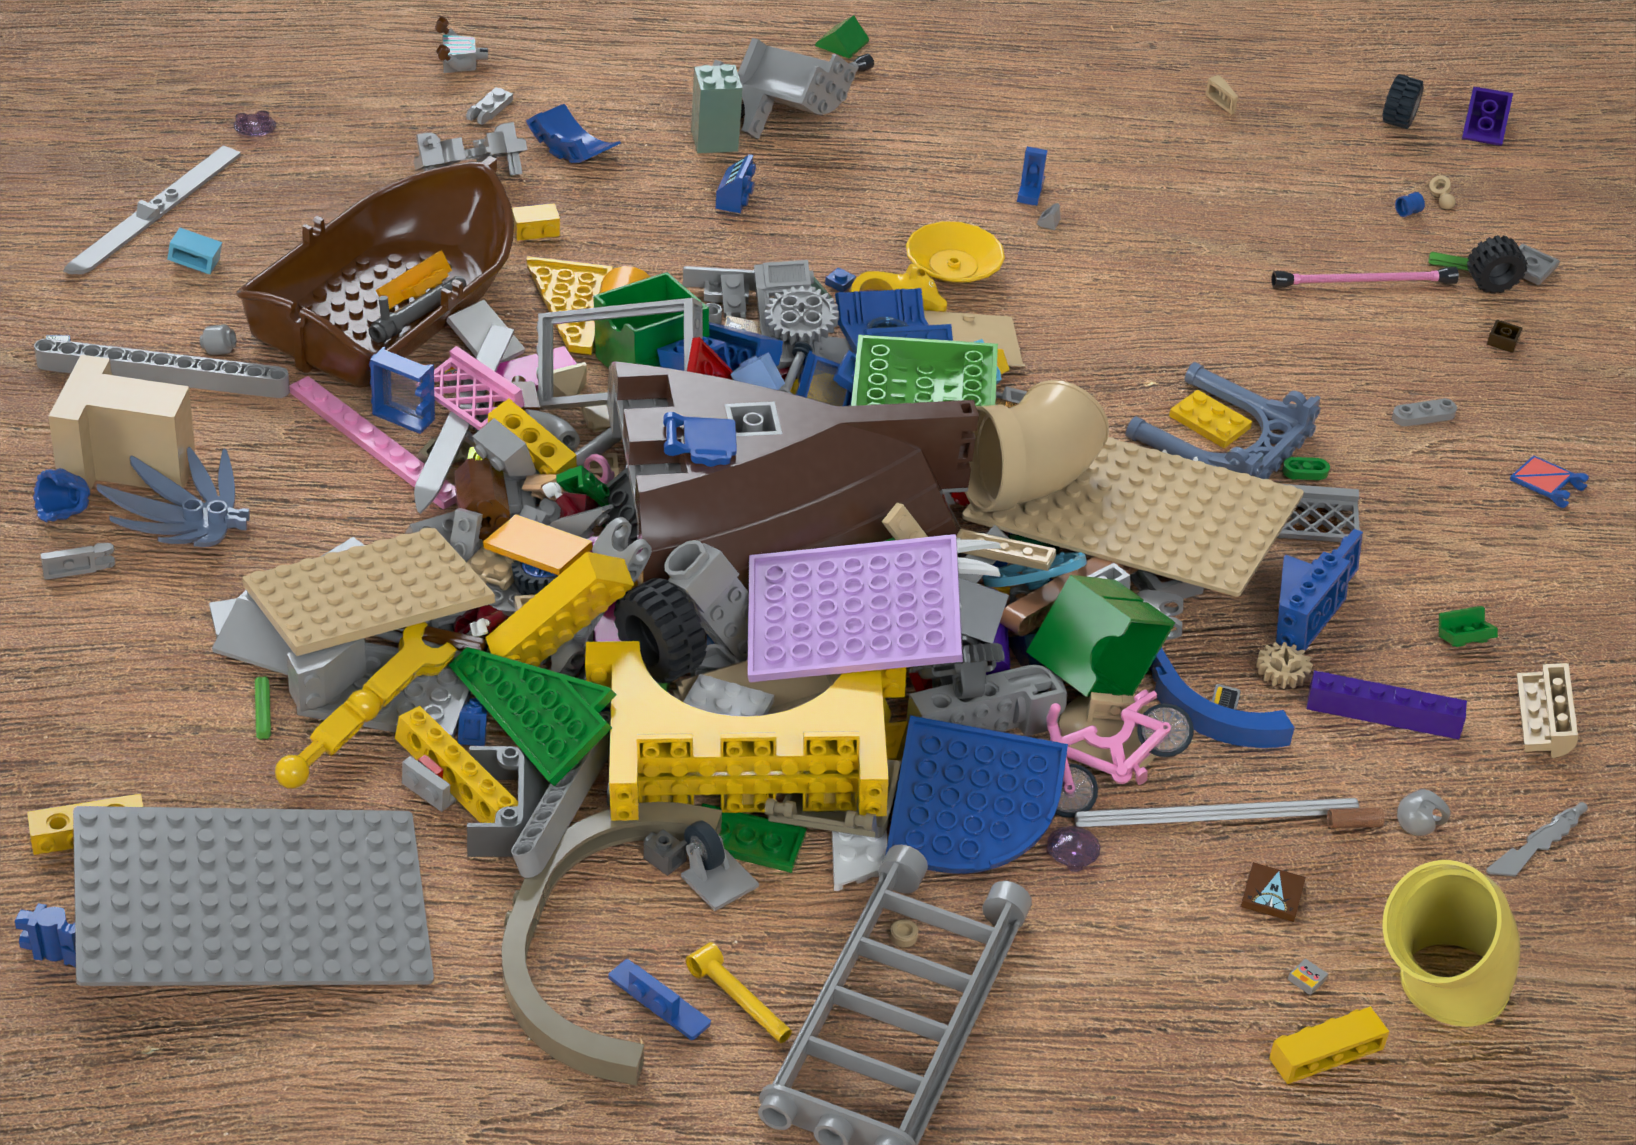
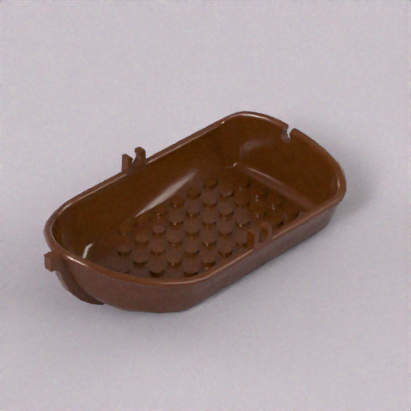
[236,156,514,388]

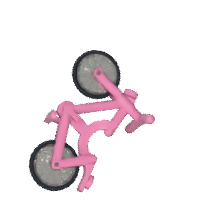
[1047,690,1194,818]

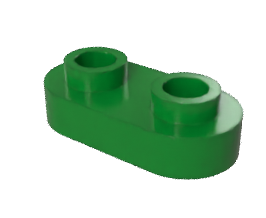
[1282,457,1330,481]

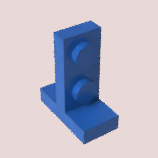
[1017,146,1048,206]

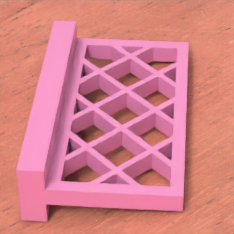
[417,346,525,430]

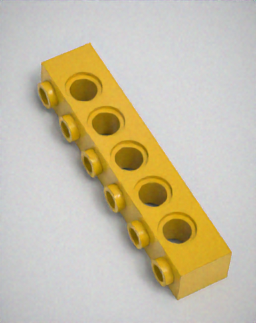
[395,706,518,823]

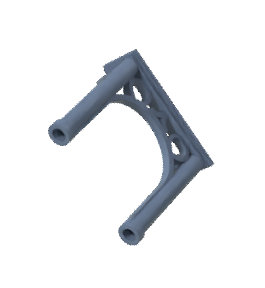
[1125,362,1321,479]

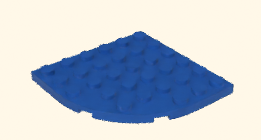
[885,715,1068,874]

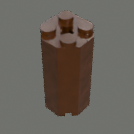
[454,458,510,547]

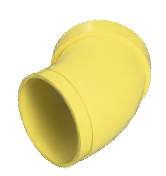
[1383,860,1520,1027]

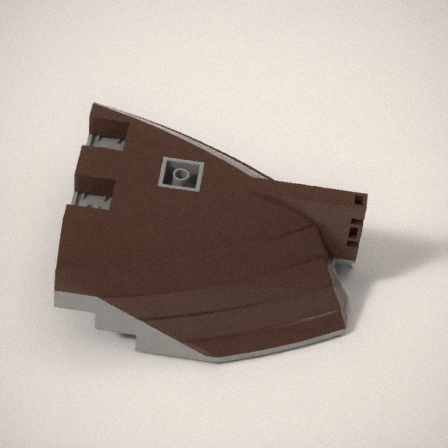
[607,361,979,592]

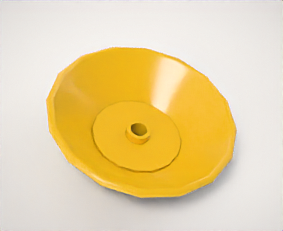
[906,221,1005,284]

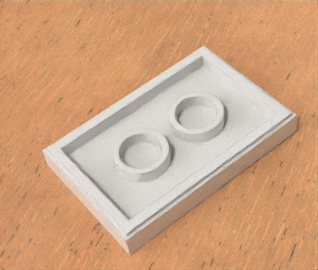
[446,300,525,363]

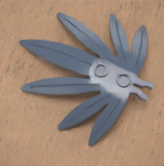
[97,447,250,547]

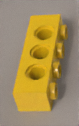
[488,398,577,475]
[27,794,143,855]

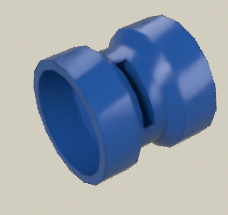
[1395,192,1425,217]

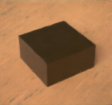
[1487,319,1523,353]

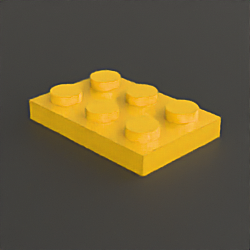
[1169,390,1252,448]

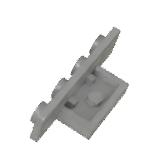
[682,266,756,304]

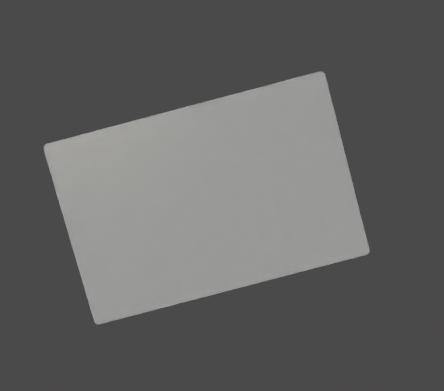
[73,806,434,986]

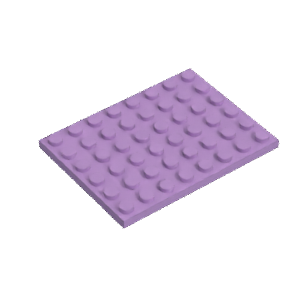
[748,534,963,682]

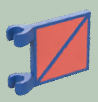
[1510,455,1589,508]

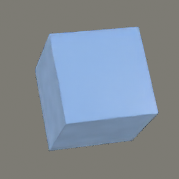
[730,352,785,390]

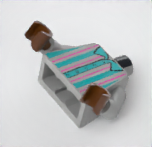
[435,17,488,73]

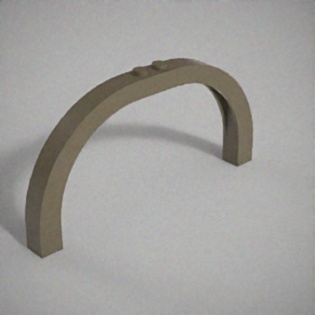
[502,802,722,1086]

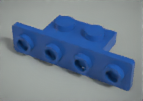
[608,959,711,1040]

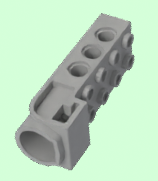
[664,540,749,662]
[906,665,1067,736]

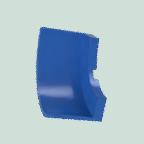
[526,104,621,163]

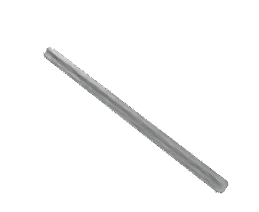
[1074,798,1359,827]

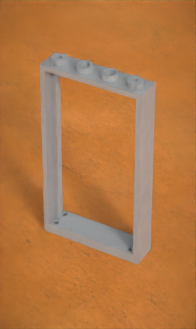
[536,298,703,410]

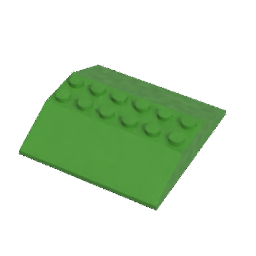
[851,335,998,406]

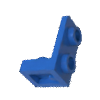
[458,698,489,746]

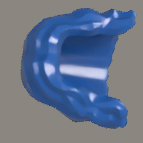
[33,468,90,523]

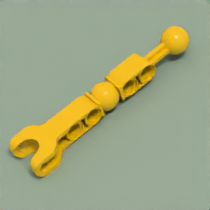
[275,622,457,789]

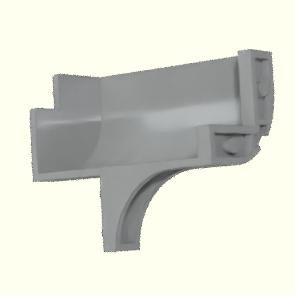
[713,38,857,139]

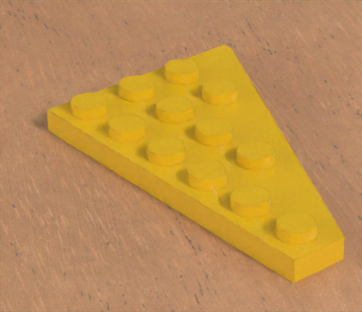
[526,256,613,355]

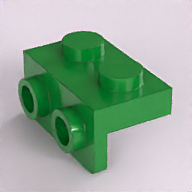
[556,465,610,507]
[1439,606,1498,647]

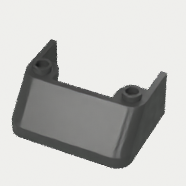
[467,746,551,857]

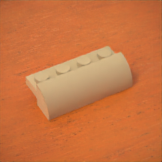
[1517,663,1578,758]

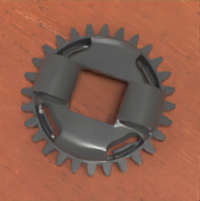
[908,643,1005,699]

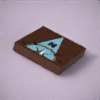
[1240,862,1306,922]

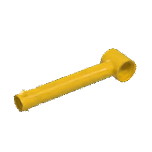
[685,942,792,1044]

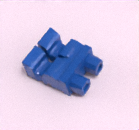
[15,903,76,968]

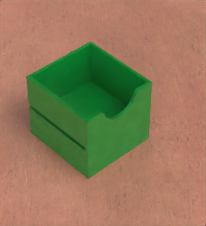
[593,272,709,369]
[1026,575,1176,697]

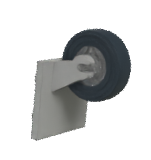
[681,820,759,911]

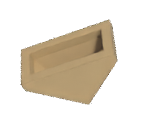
[553,362,587,397]

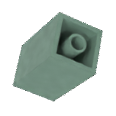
[691,64,742,154]

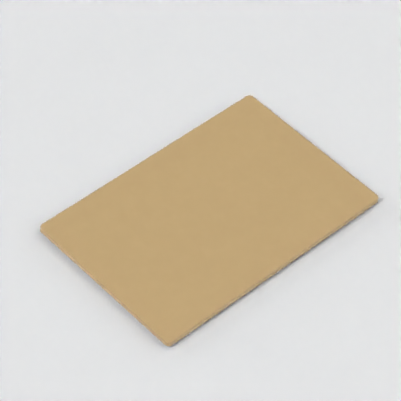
[963,437,1304,597]

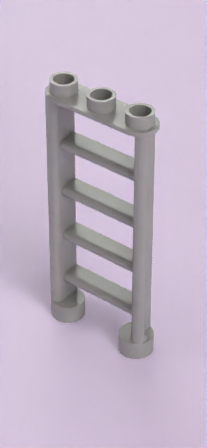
[758,844,1032,1145]

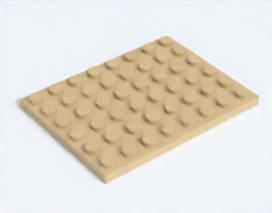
[242,528,495,656]

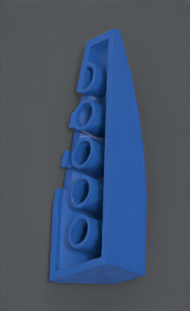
[708,322,783,372]

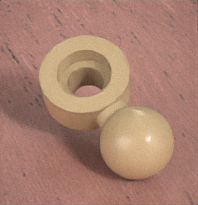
[1429,175,1456,210]

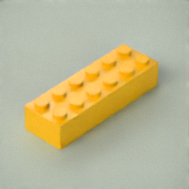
[485,552,634,667]

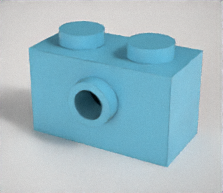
[167,228,222,275]

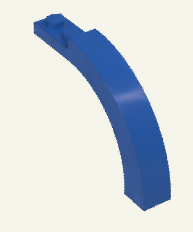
[1149,647,1295,748]

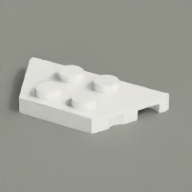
[832,829,887,891]

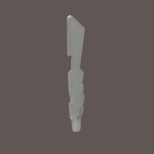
[1486,802,1588,877]

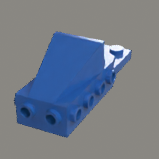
[1276,529,1363,651]

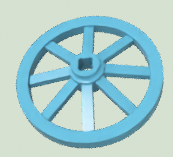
[982,552,1087,590]

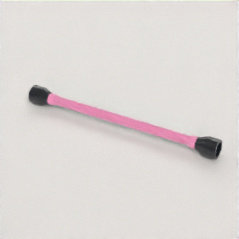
[1271,267,1459,288]

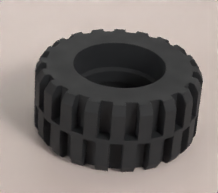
[614,578,707,684]

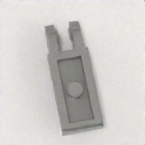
[466,87,513,125]
[721,274,746,319]
[41,542,115,580]

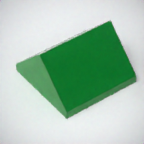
[815,15,869,59]

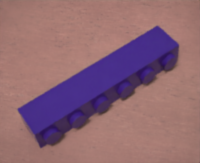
[1306,670,1467,740]

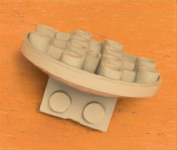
[1059,692,1162,771]

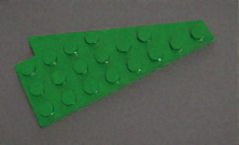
[449,647,617,786]

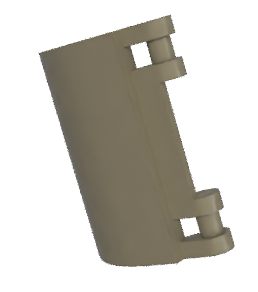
[765,760,902,838]

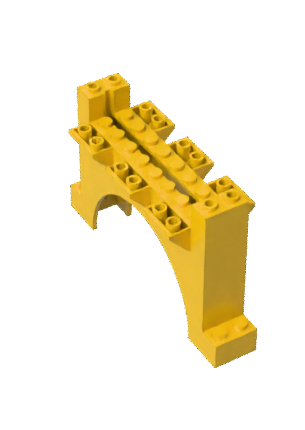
[585,641,906,821]

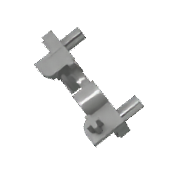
[413,122,527,176]

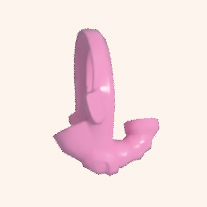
[584,454,615,484]

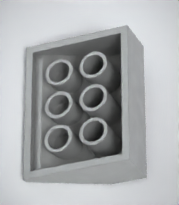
[212,590,293,675]

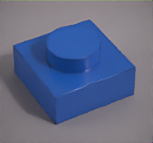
[825,268,856,292]

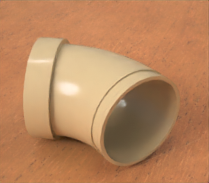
[965,380,1109,512]

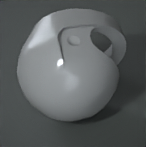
[1397,789,1451,836]

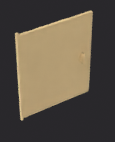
[924,310,1025,367]

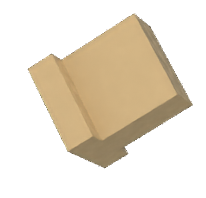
[48,355,196,491]

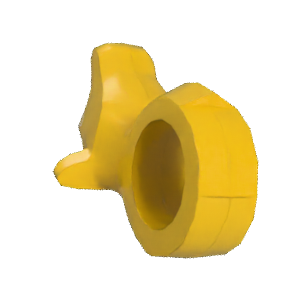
[849,263,947,312]

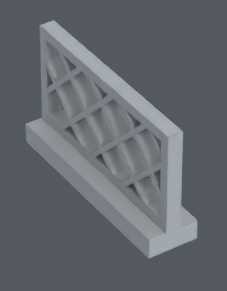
[1277,484,1360,542]

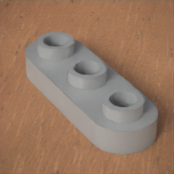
[1392,398,1457,426]

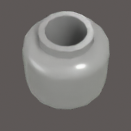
[200,324,237,356]

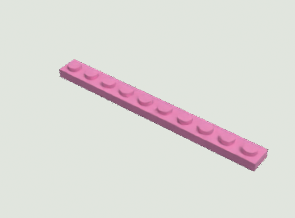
[289,376,456,510]

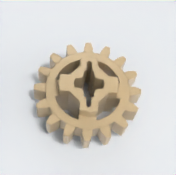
[1256,642,1313,689]

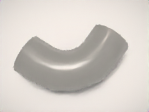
[525,409,580,450]

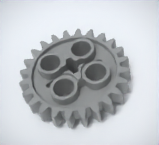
[764,286,839,345]

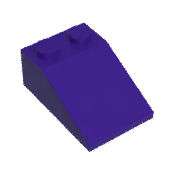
[1462,86,1513,146]

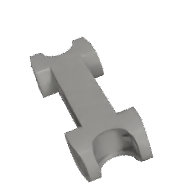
[540,517,652,677]

